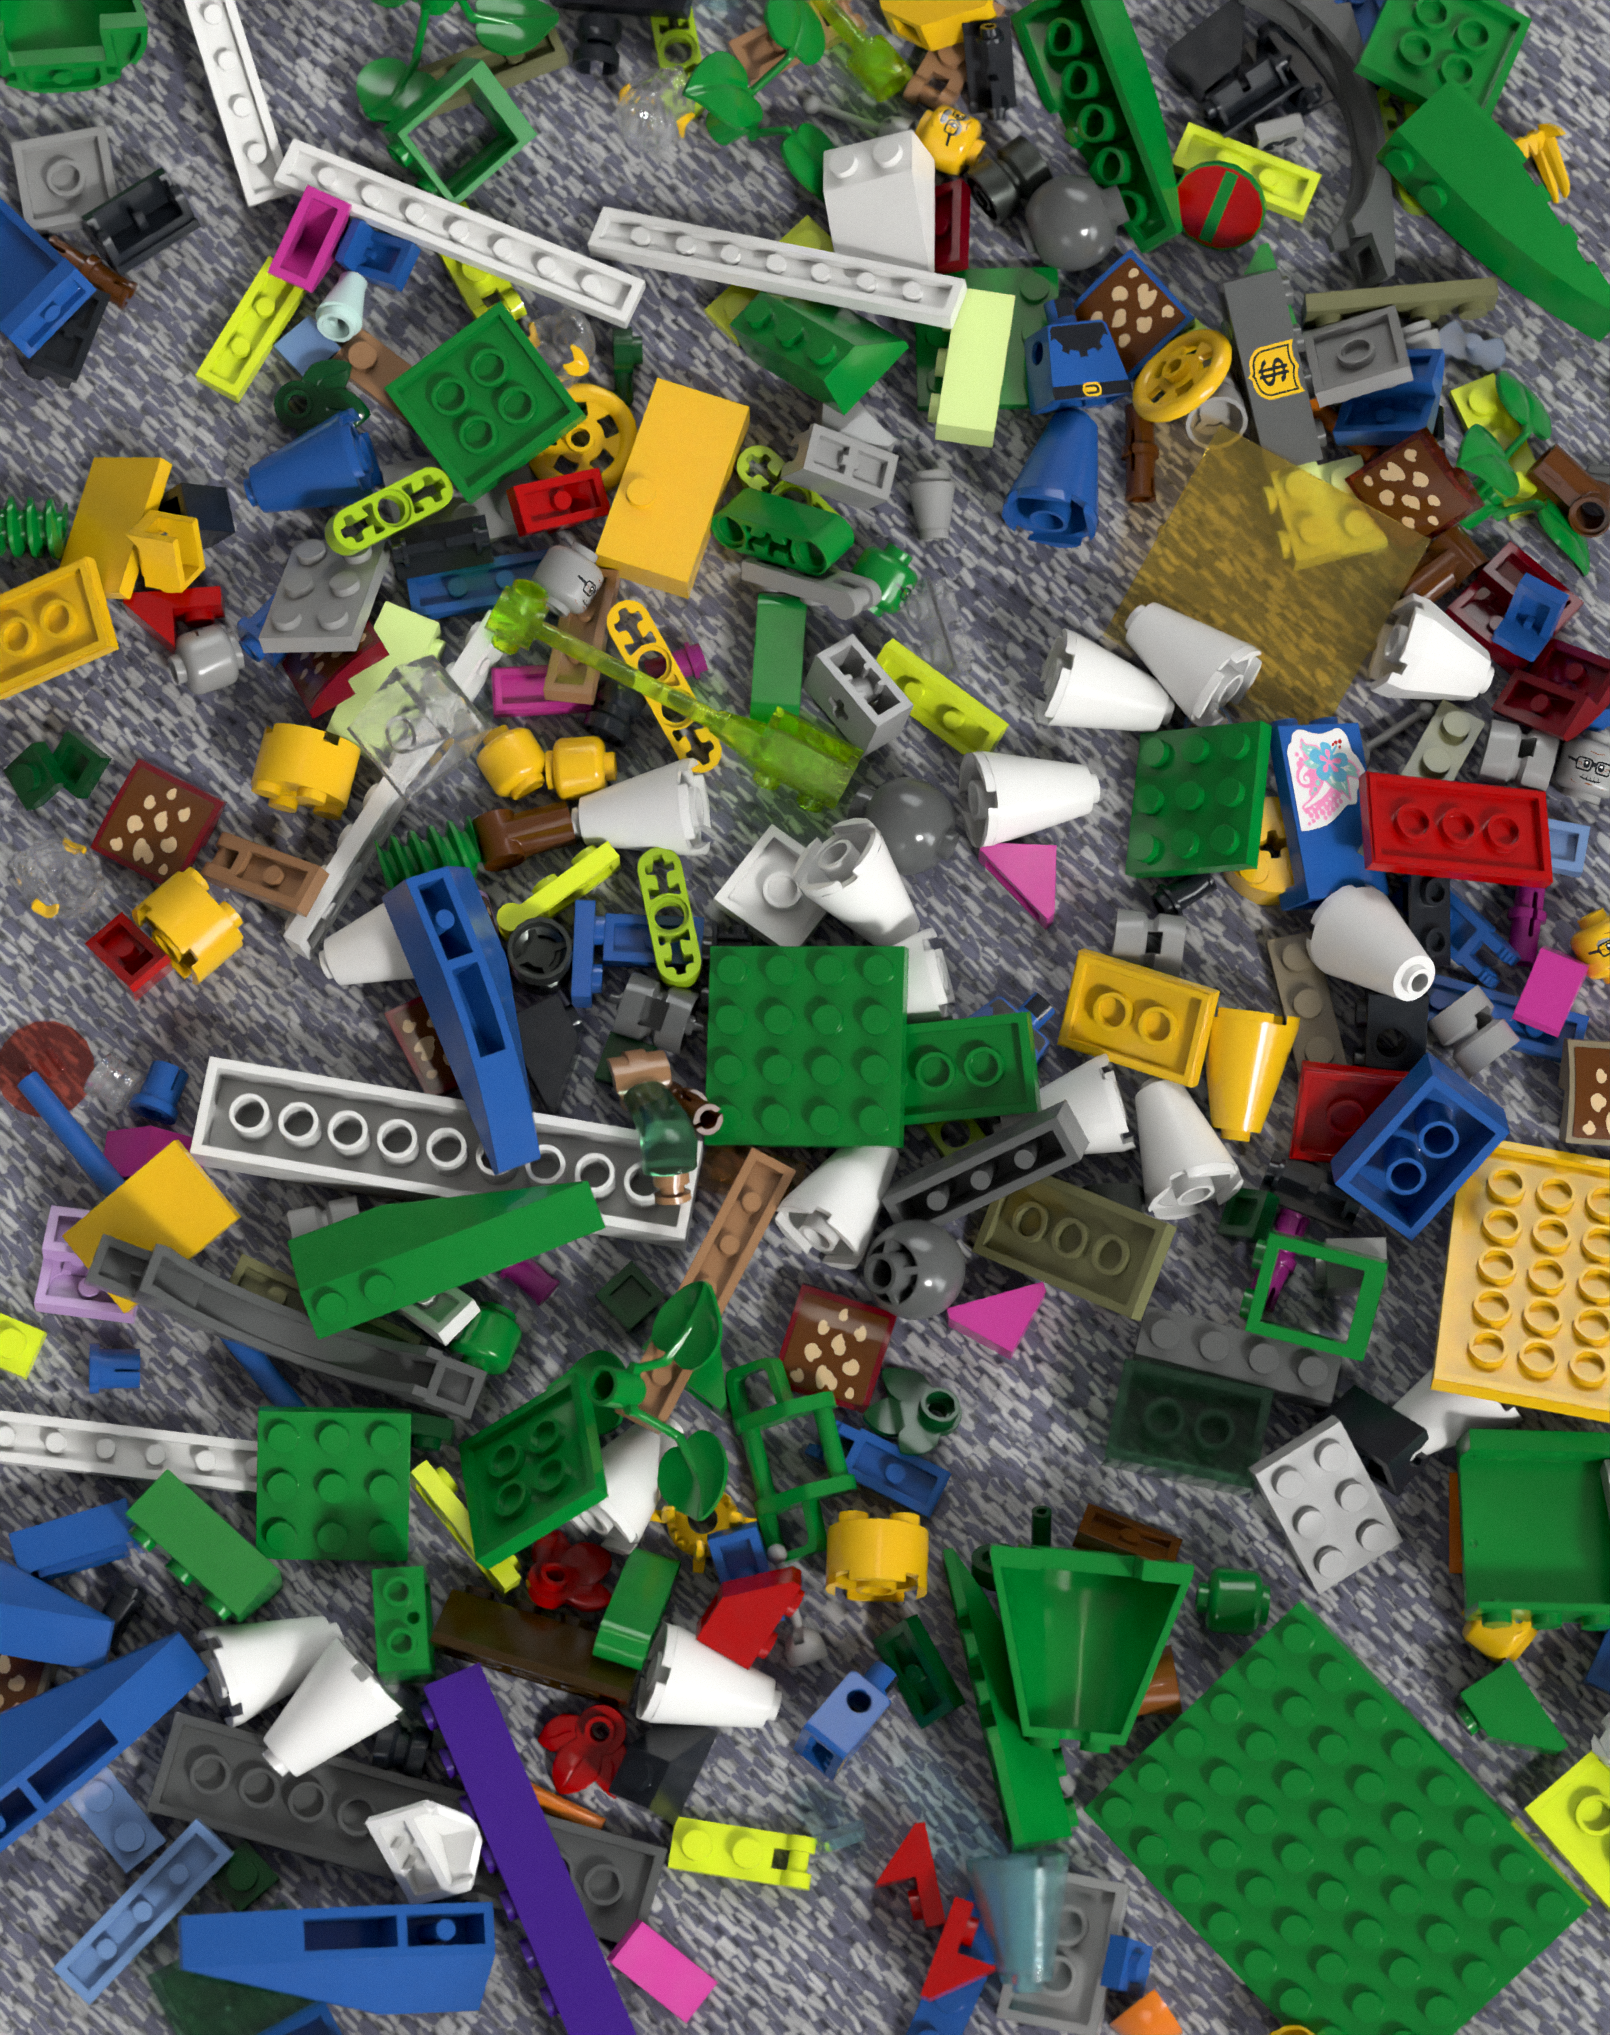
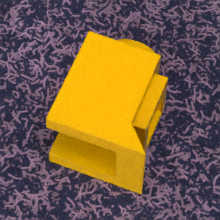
[125,510,206,593]

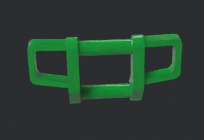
[725,1357,858,1564]

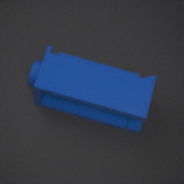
[8,1498,144,1582]

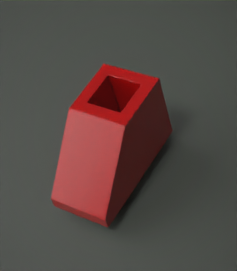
[696,1566,805,1670]

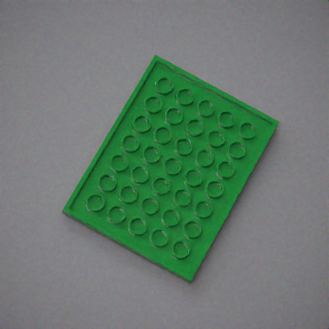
[1083,1599,1592,2035]

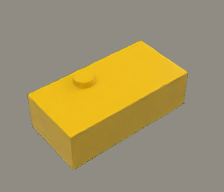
[595,378,750,599]

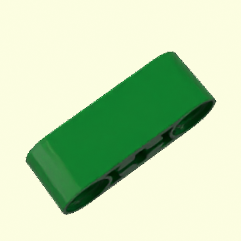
[711,488,854,576]
[749,592,807,732]
[592,1547,681,1671]

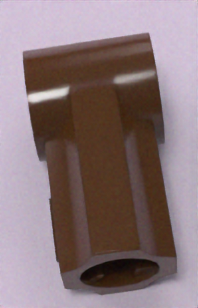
[1525,443,1610,538]
[1388,524,1490,603]
[472,801,576,872]

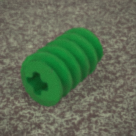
[0,495,69,560]
[374,815,482,891]

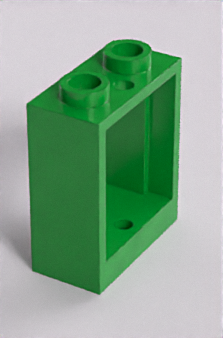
[380,57,538,205]
[1239,1230,1390,1362]
[372,1566,437,1686]

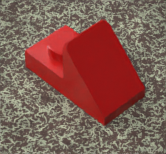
[506,467,611,537]
[123,586,226,655]
[84,912,173,1002]
[874,1822,946,1931]
[920,1896,996,2002]

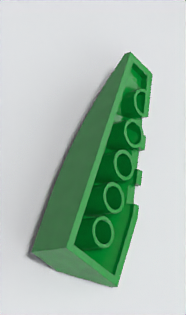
[1010,0,1182,253]
[1375,77,1610,342]
[287,1180,606,1340]
[941,1548,1079,1854]

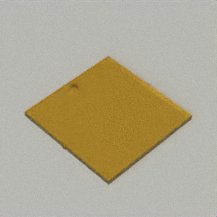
[1103,424,1431,725]

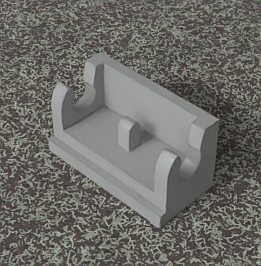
[780,423,899,510]

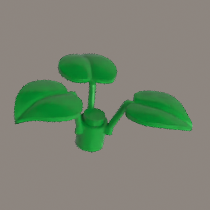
[356,0,560,124]
[682,0,835,204]
[1455,370,1590,577]
[546,1280,728,1521]

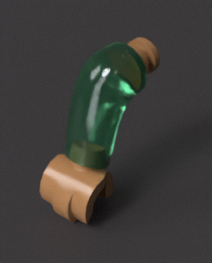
[605,1048,698,1205]

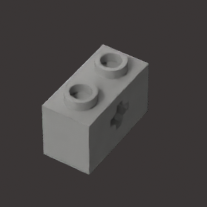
[803,634,914,757]

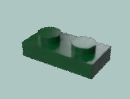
[873,1614,966,1730]

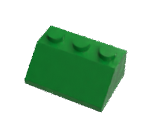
[729,291,909,416]
[125,1469,283,1624]

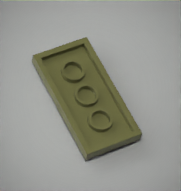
[971,1175,1177,1322]

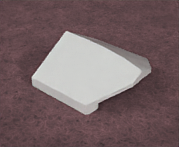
[365,1800,483,1904]

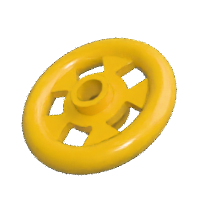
[1132,329,1232,423]
[529,383,638,492]

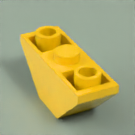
[880,0,998,52]

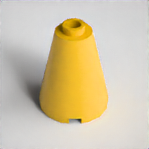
[1204,1007,1300,1142]

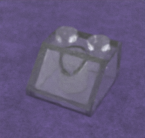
[347,654,492,803]

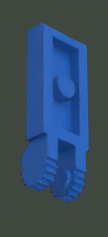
[1390,885,1521,990]
[804,1419,952,1520]

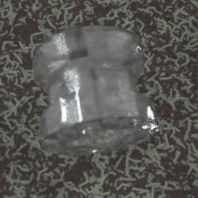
[83,1052,145,1115]

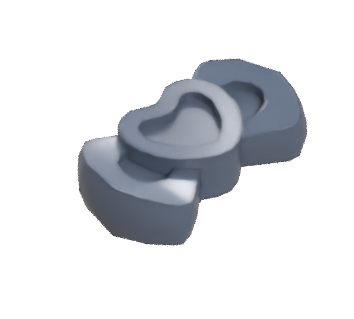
[1438,320,1506,376]

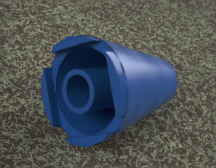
[243,408,383,513]
[1002,408,1099,548]

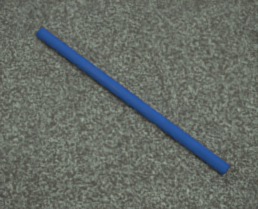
[17,1071,307,1407]

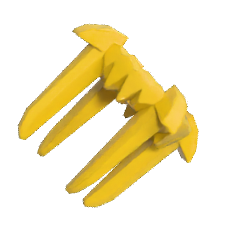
[1513,123,1570,203]
[650,1491,757,1573]

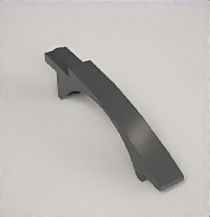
[1238,0,1395,289]
[84,1234,487,1420]

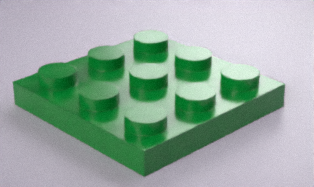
[1353,0,1532,117]
[915,267,1059,411]
[384,301,587,505]
[1125,720,1272,879]
[458,1372,609,1570]
[256,1406,412,1561]

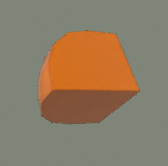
[1109,1989,1183,2035]

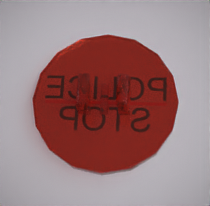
[0,1021,94,1117]

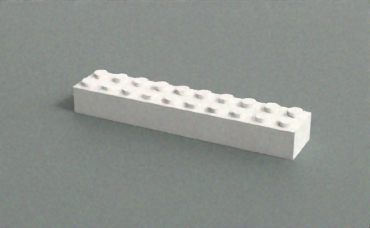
[190,1056,704,1250]

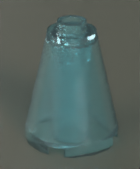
[966,1851,1070,1993]

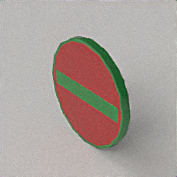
[1177,160,1267,251]

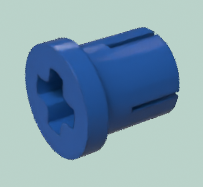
[129,1060,189,1125]
[89,1343,140,1394]

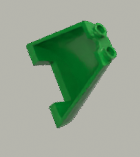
[0,0,148,94]
[989,1543,1194,1753]

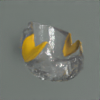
[615,65,695,153]
[527,309,596,389]
[12,837,106,920]

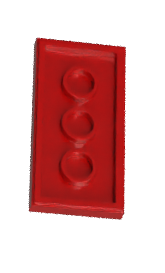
[1358,771,1553,889]

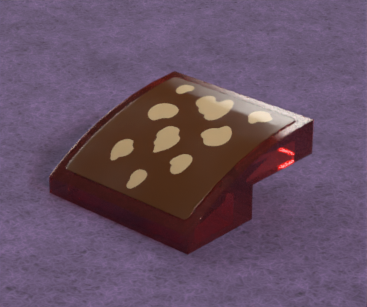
[1345,426,1485,555]

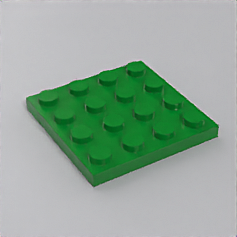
[704,946,909,1148]

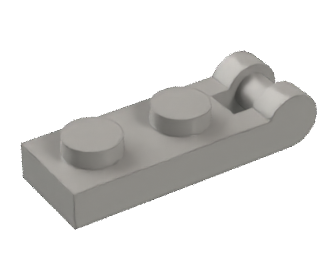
[741,556,882,620]

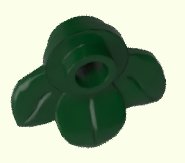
[274,359,371,437]
[863,1368,962,1456]

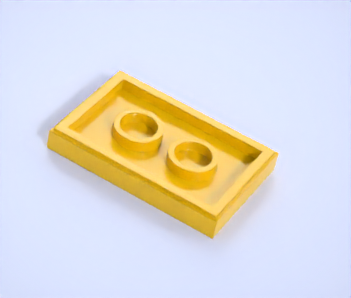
[59,457,172,599]
[0,556,119,700]
[1057,948,1220,1088]
[62,1139,241,1314]

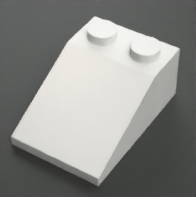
[823,129,935,273]

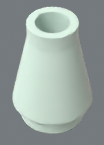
[315,271,367,342]

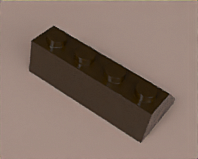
[430,1585,643,1712]

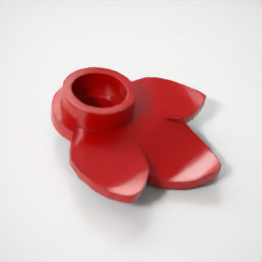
[526,1530,612,1612]
[538,1704,627,1799]

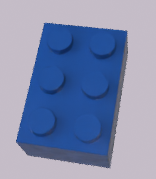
[1330,1052,1510,1241]

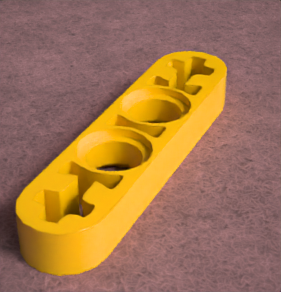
[606,600,722,773]

